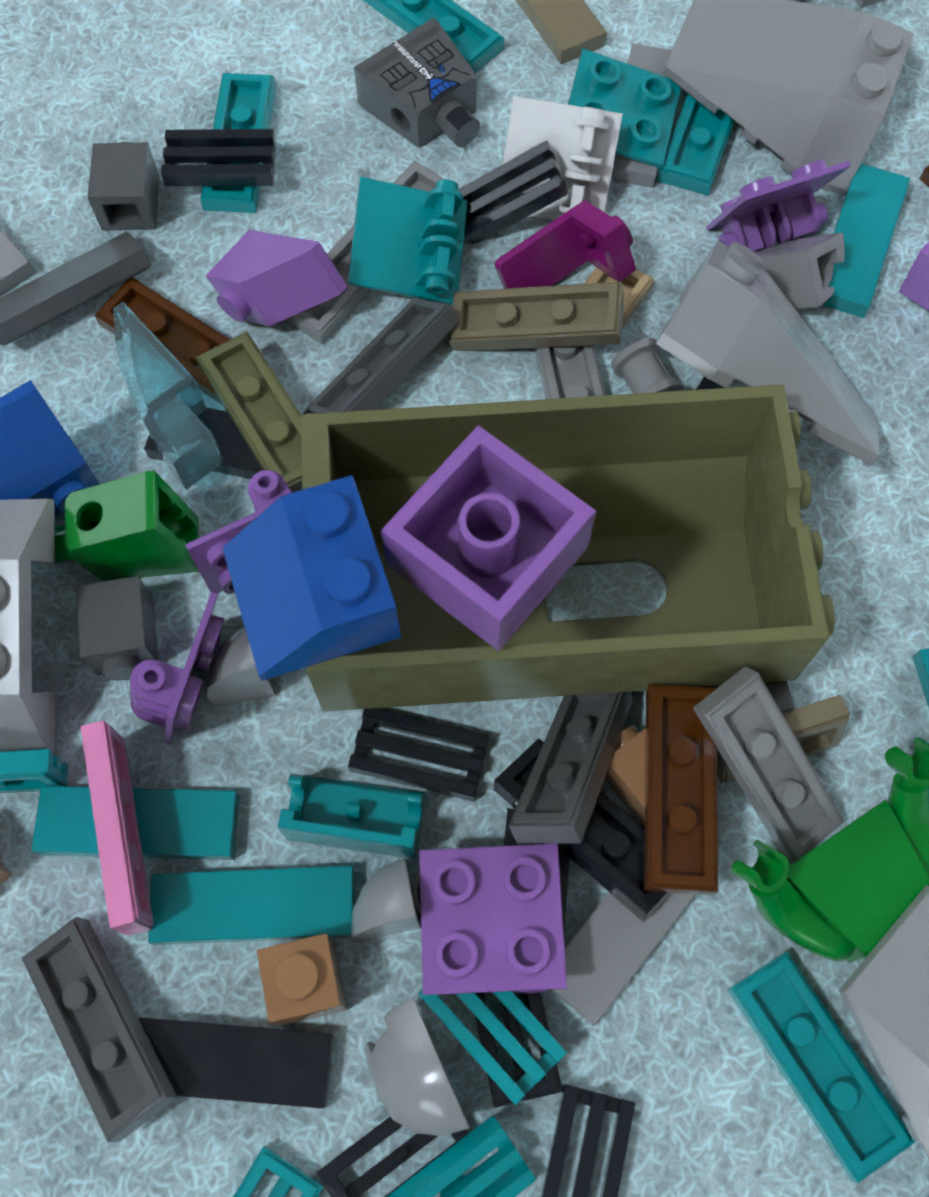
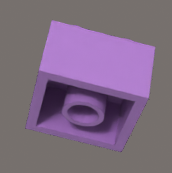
[381,425,596,652]

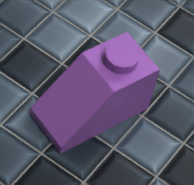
[206,230,347,327]

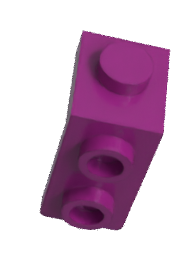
[494,200,637,289]

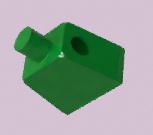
[52,470,199,581]

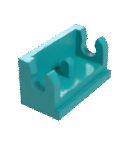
[277,773,426,859]

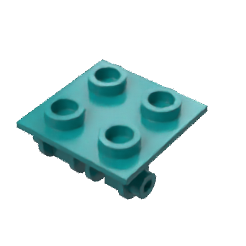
[567,49,681,169]
[348,176,467,305]

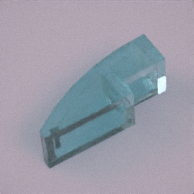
[113,302,224,490]

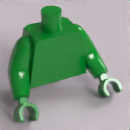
[731,737,929,963]

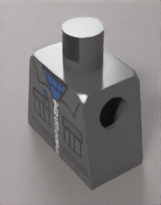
[354,18,480,148]

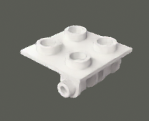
[496,96,623,220]

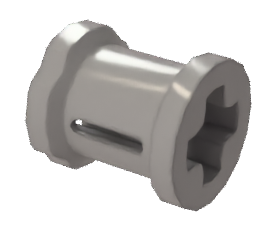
[611,338,684,394]

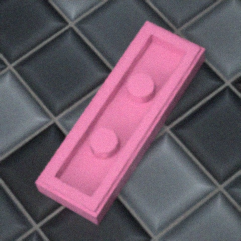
[80,720,154,936]

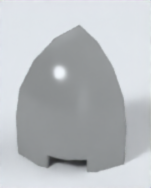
[755,232,845,309]
[207,628,276,707]
[351,857,420,943]
[365,997,469,1136]

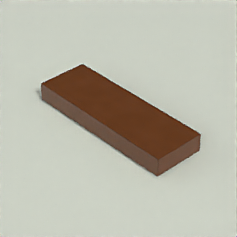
[94,277,230,404]
[644,684,718,895]

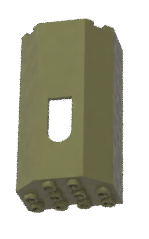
[301,384,835,712]

